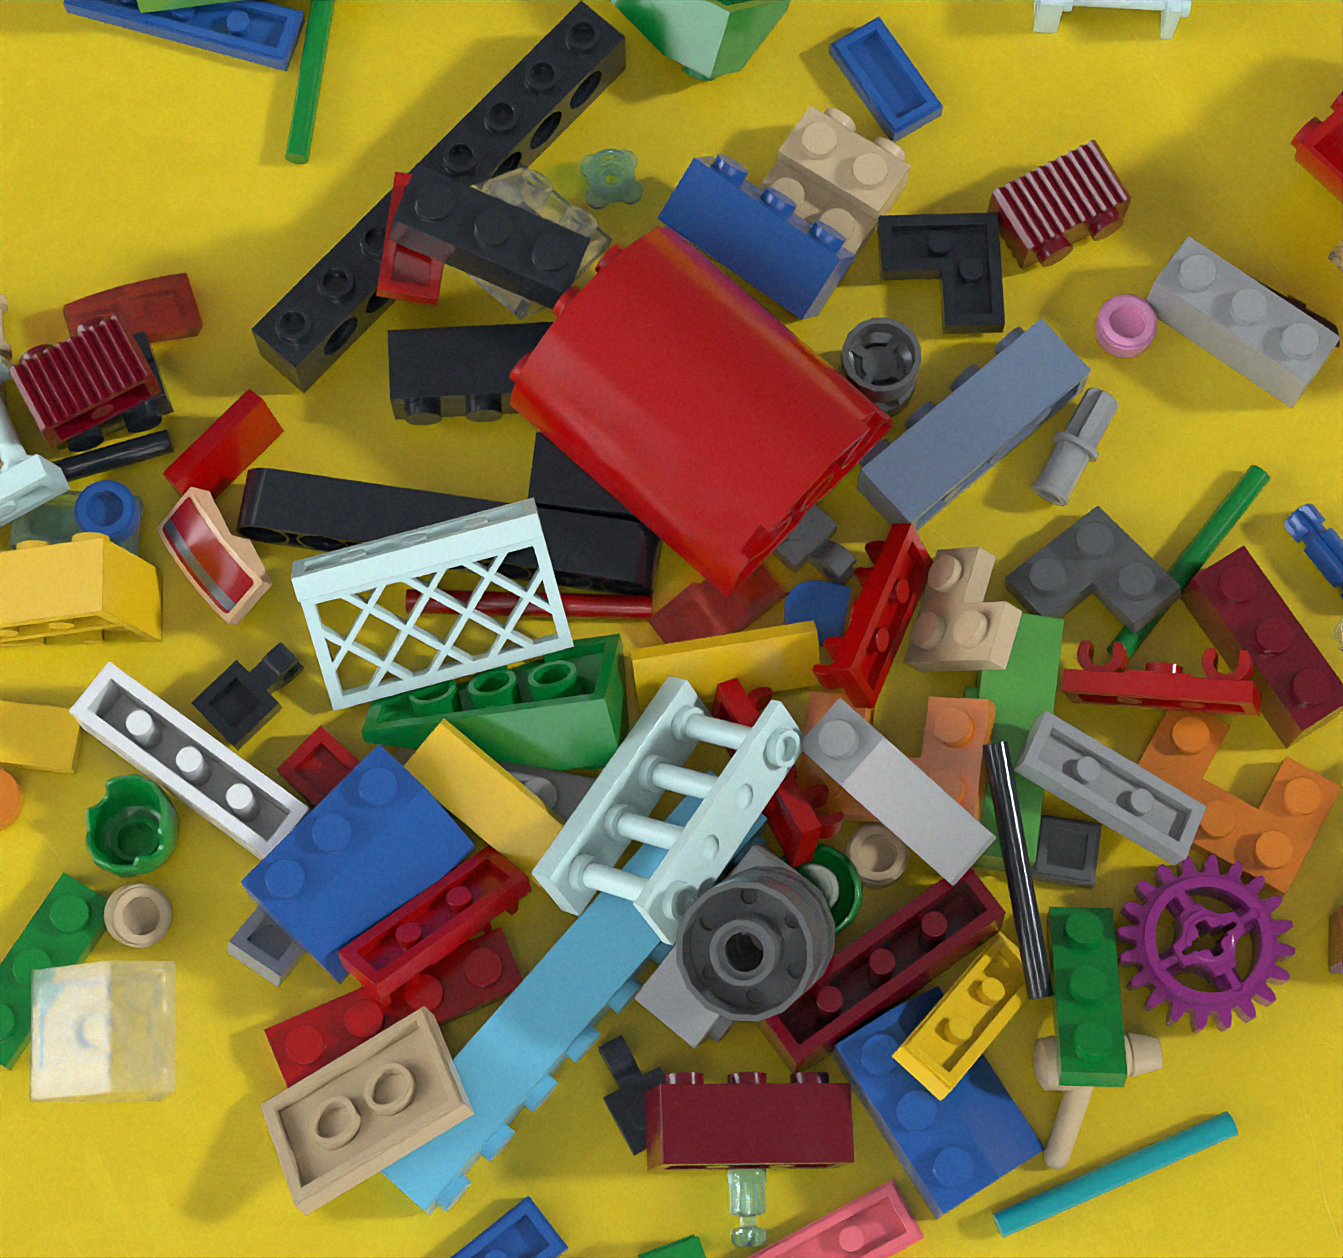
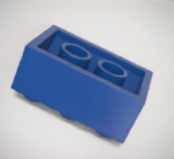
[241,744,475,984]
[831,986,1045,1220]

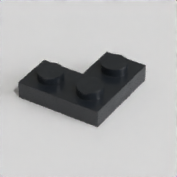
[877,212,1005,334]

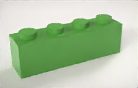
[963,613,1064,871]

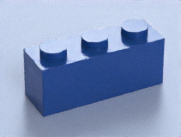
[657,153,856,320]

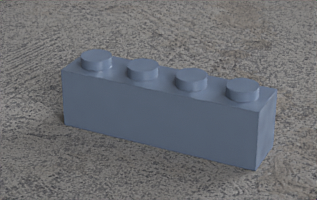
[857,319,1091,532]

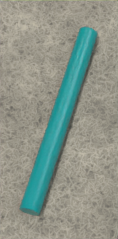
[992,1111,1238,1238]

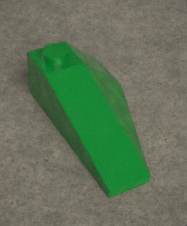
[609,0,790,81]
[361,633,629,770]

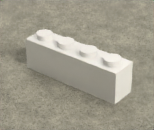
[69,661,311,861]

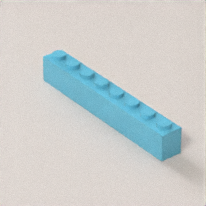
[380,770,768,1216]

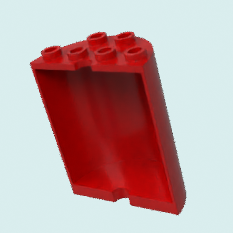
[509,226,893,598]

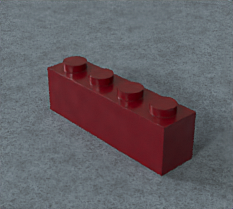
[758,867,1006,1074]

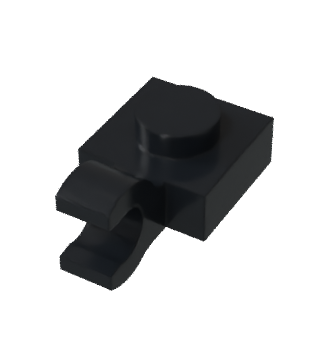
[191,642,304,751]
[598,1035,664,1156]

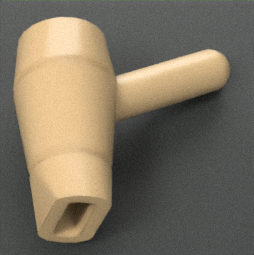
[1033,1032,1163,1169]

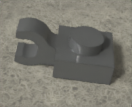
[772,505,857,585]

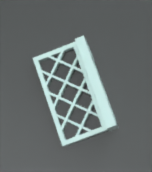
[291,497,574,711]

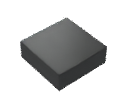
[1031,814,1102,889]

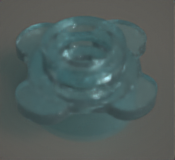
[579,149,643,210]

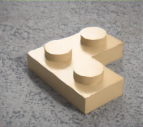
[903,547,1022,672]

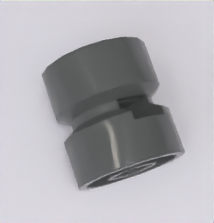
[838,318,921,418]

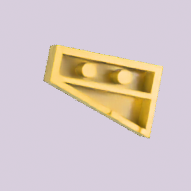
[0,532,163,647]

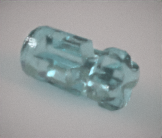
[727,1169,767,1247]

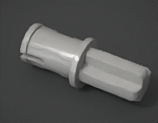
[1031,387,1118,506]

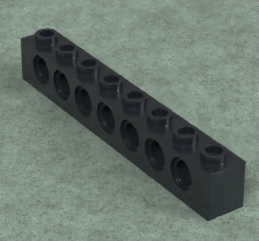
[251,1,626,393]

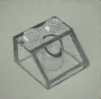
[30,960,175,1102]

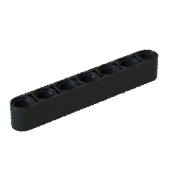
[236,468,663,595]

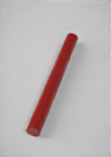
[405,589,653,620]

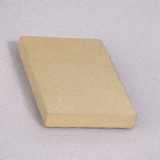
[260,1006,474,1215]

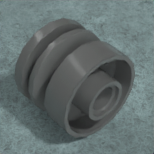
[676,866,835,1022]

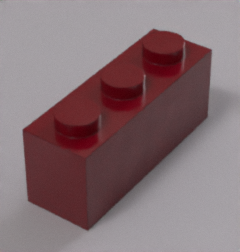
[1180,545,1343,749]
[645,1072,854,1171]

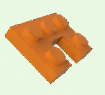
[797,691,996,824]
[1137,710,1342,898]

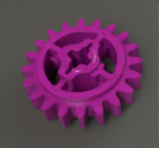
[1115,854,1295,1033]

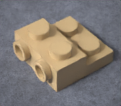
[758,105,911,276]

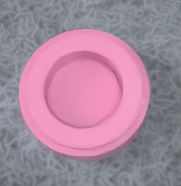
[1095,294,1158,358]

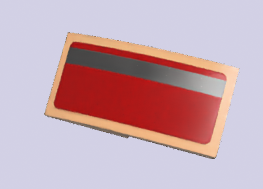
[156,487,272,625]

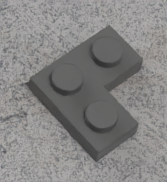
[1005,506,1181,634]

